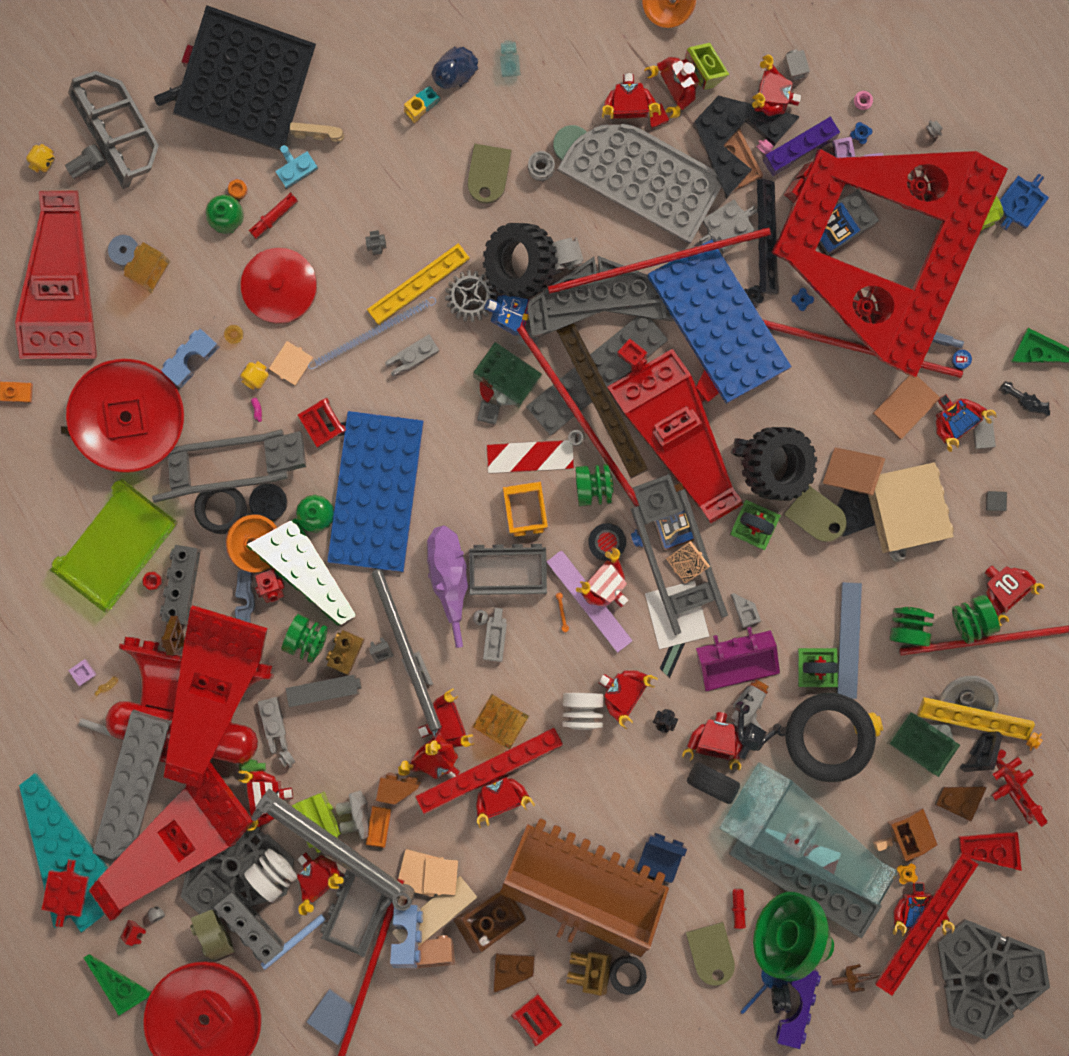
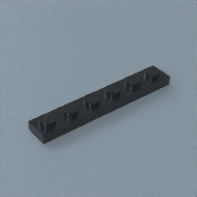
[757,179,778,295]

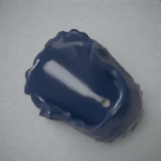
[431,46,478,89]

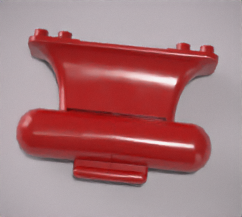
[105,636,275,764]

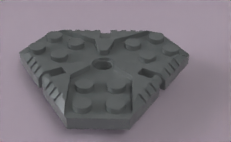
[181,825,295,914]
[937,919,1050,1040]

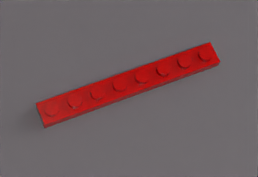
[415,728,563,815]
[874,852,979,996]

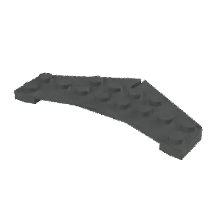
[527,256,674,338]

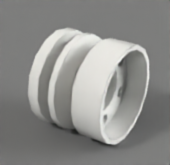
[562,693,603,730]
[244,849,297,902]

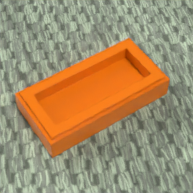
[366,806,392,848]

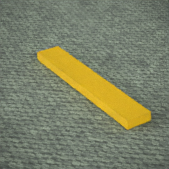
[367,243,470,325]
[917,697,1035,740]

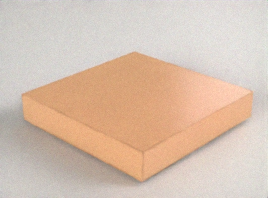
[398,849,440,897]

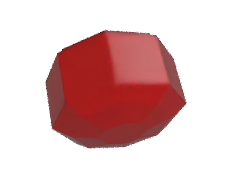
[142,572,162,590]

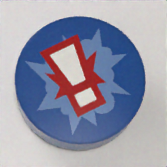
[951,350,972,369]

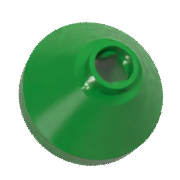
[753,892,834,981]

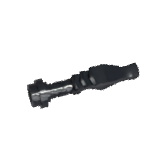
[999,381,1051,416]

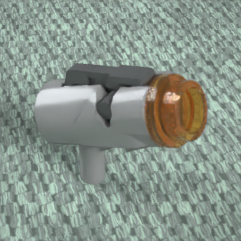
[731,679,769,729]

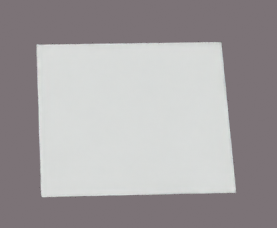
[645,581,709,649]

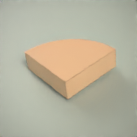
[873,837,894,851]

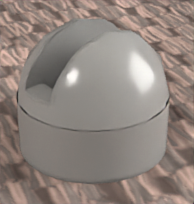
[568,430,584,446]
[473,610,488,625]
[148,906,165,923]

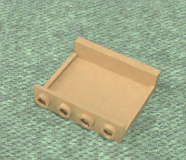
[869,462,954,553]

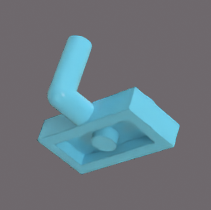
[275,145,318,189]

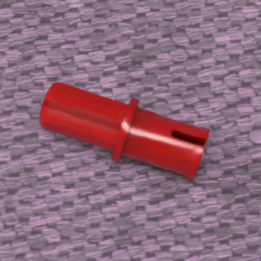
[731,888,747,929]

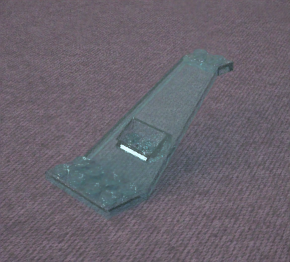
[719,762,898,906]

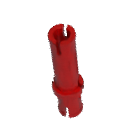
[248,192,298,240]

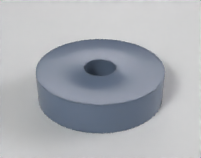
[108,235,140,266]

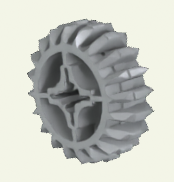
[445,270,496,322]

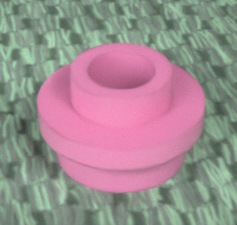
[854,91,873,110]
[756,139,774,155]

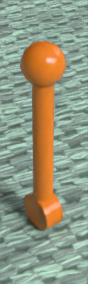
[555,593,569,632]

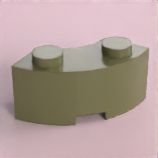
[190,909,235,961]

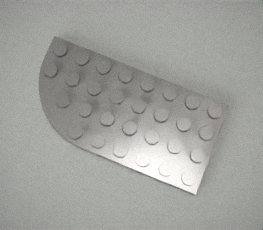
[557,124,722,244]

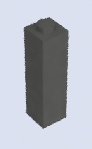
[285,674,362,707]

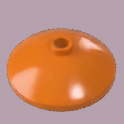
[642,0,696,28]
[226,515,277,573]

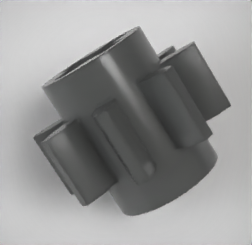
[365,230,387,255]

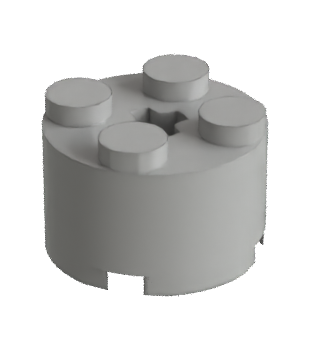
[552,238,584,274]

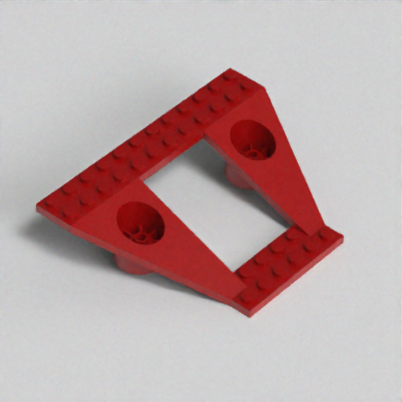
[772,149,1008,378]

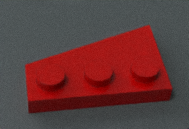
[958,831,1022,871]

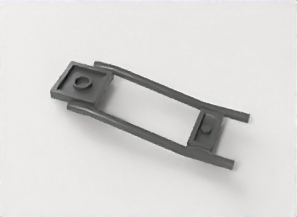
[152,429,306,503]
[630,474,728,635]

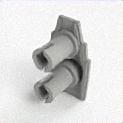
[336,791,368,839]

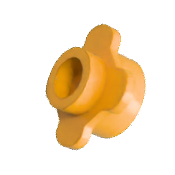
[1025,732,1043,751]
[897,863,918,884]

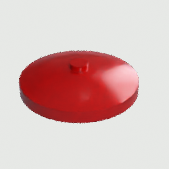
[240,248,317,324]

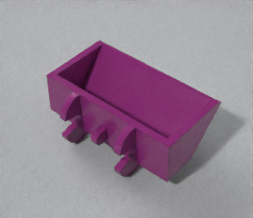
[696,627,780,691]

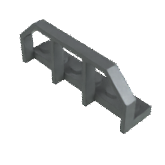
[68,71,159,189]

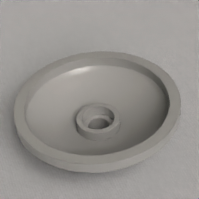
[939,676,999,727]

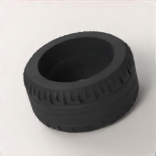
[194,488,247,534]
[687,762,740,804]

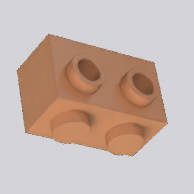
[416,935,455,969]

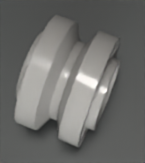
[528,151,555,181]

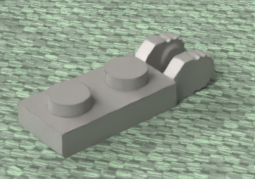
[385,334,439,377]
[258,697,288,754]

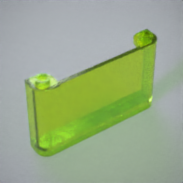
[50,479,178,613]

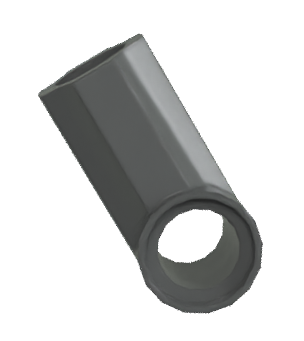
[65,145,106,180]

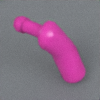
[251,398,262,422]

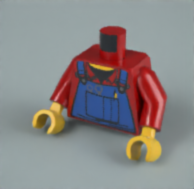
[935,394,997,452]
[892,882,955,936]

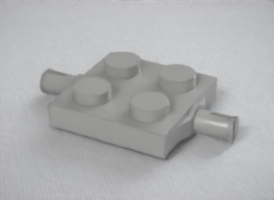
[699,200,758,252]

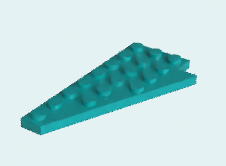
[19,773,108,933]

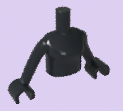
[735,701,786,760]

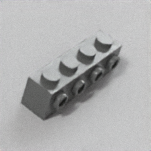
[160,545,201,625]
[214,886,284,964]

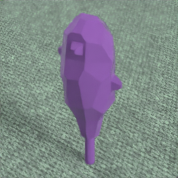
[427,525,468,648]

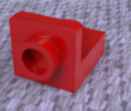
[617,339,647,373]

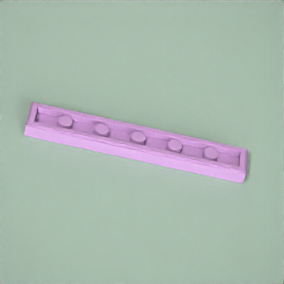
[547,550,632,653]

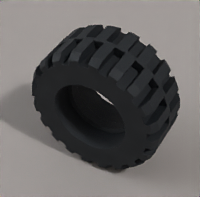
[483,223,558,297]
[741,427,817,501]

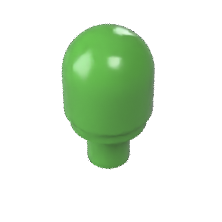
[239,759,266,775]

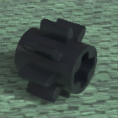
[653,709,678,733]

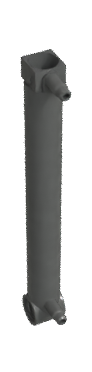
[251,789,415,911]

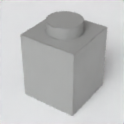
[783,49,810,81]

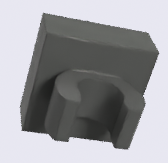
[369,638,394,663]

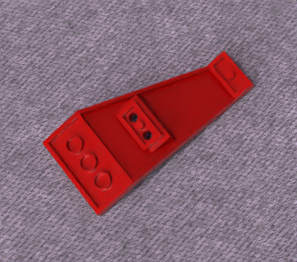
[15,190,97,359]
[607,349,743,524]
[163,605,268,789]
[89,763,254,921]

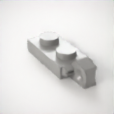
[483,608,507,662]

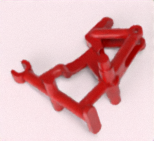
[991,749,1048,827]

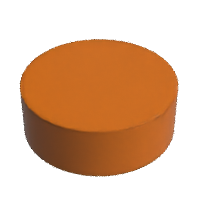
[228,179,248,199]

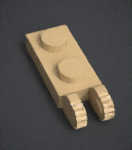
[290,122,344,142]

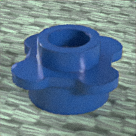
[850,122,873,144]
[791,288,814,311]
[631,529,643,547]

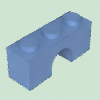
[161,329,220,388]
[390,905,423,968]

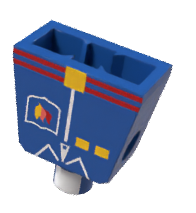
[485,295,530,336]

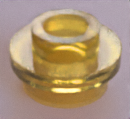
[224,325,243,344]

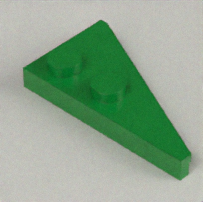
[1011,328,1069,363]
[83,954,151,1016]

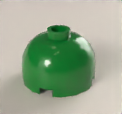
[205,194,244,234]
[296,494,334,533]

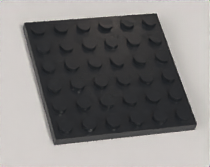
[173,5,316,151]

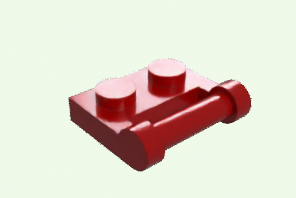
[297,398,346,448]
[511,993,562,1047]

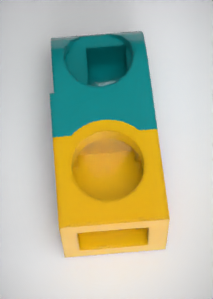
[404,86,441,124]

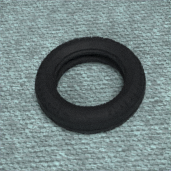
[786,693,876,782]

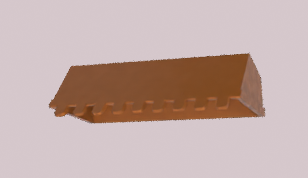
[499,818,669,957]

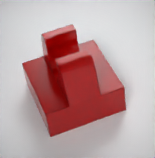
[120,919,146,946]

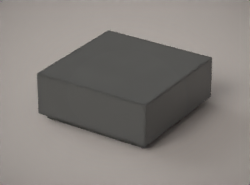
[477,402,500,425]
[986,491,1007,511]

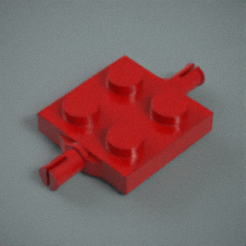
[41,859,89,927]

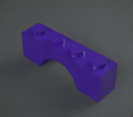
[763,116,840,177]
[775,969,821,1049]

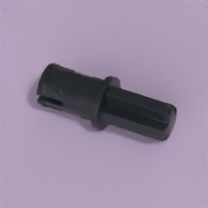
[154,85,181,106]

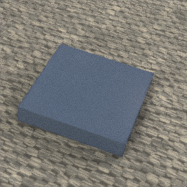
[307,989,361,1045]

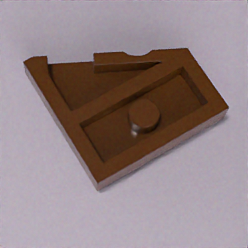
[161,616,185,655]
[935,786,987,822]
[494,953,535,992]

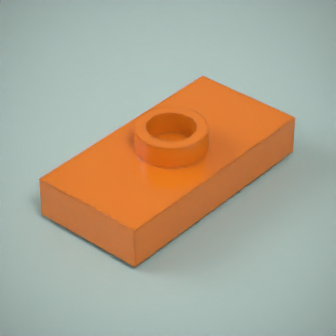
[0,382,33,403]

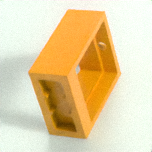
[503,482,548,537]

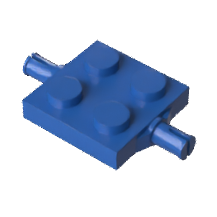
[1000,174,1049,230]

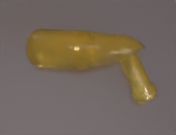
[94,676,118,696]

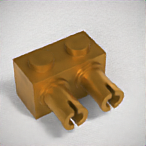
[326,630,365,675]
[566,951,612,996]

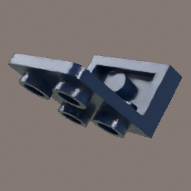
[637,832,687,883]

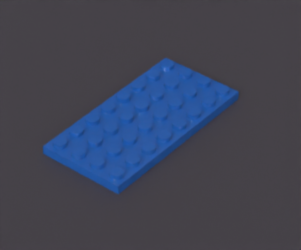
[647,240,792,404]
[327,411,424,572]

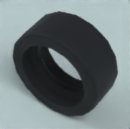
[610,955,647,995]

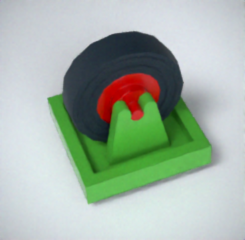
[729,500,781,551]
[798,648,838,687]

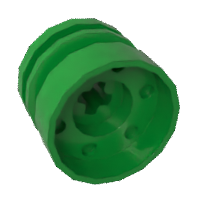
[575,464,614,507]
[952,595,1000,644]
[889,607,935,647]
[281,614,328,664]

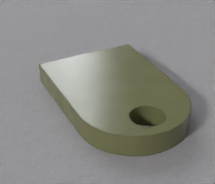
[468,144,512,204]
[784,485,847,542]
[686,921,735,986]

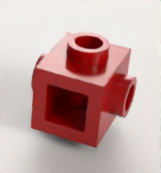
[255,569,285,603]

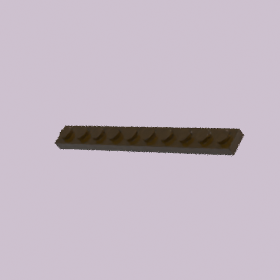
[556,323,648,479]

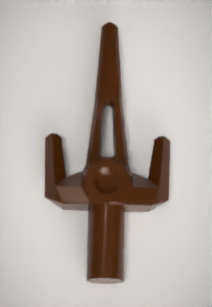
[831,964,882,993]

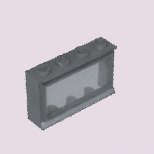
[469,544,547,595]
[320,870,386,957]

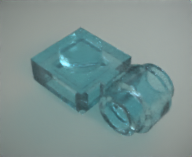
[500,40,521,77]

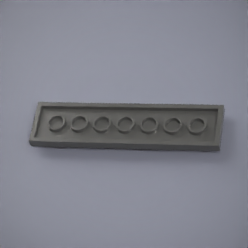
[526,316,668,436]
[93,710,171,860]
[729,821,882,939]

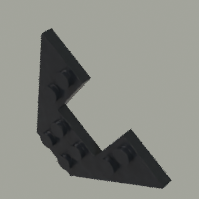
[693,95,799,199]

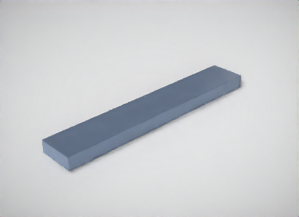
[837,582,862,699]

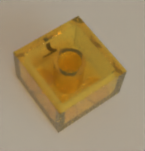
[124,242,170,294]

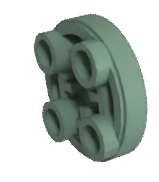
[553,125,587,161]

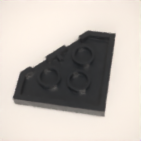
[829,489,876,537]

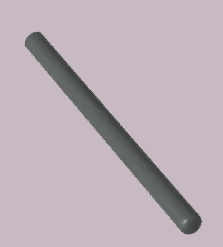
[371,569,442,732]

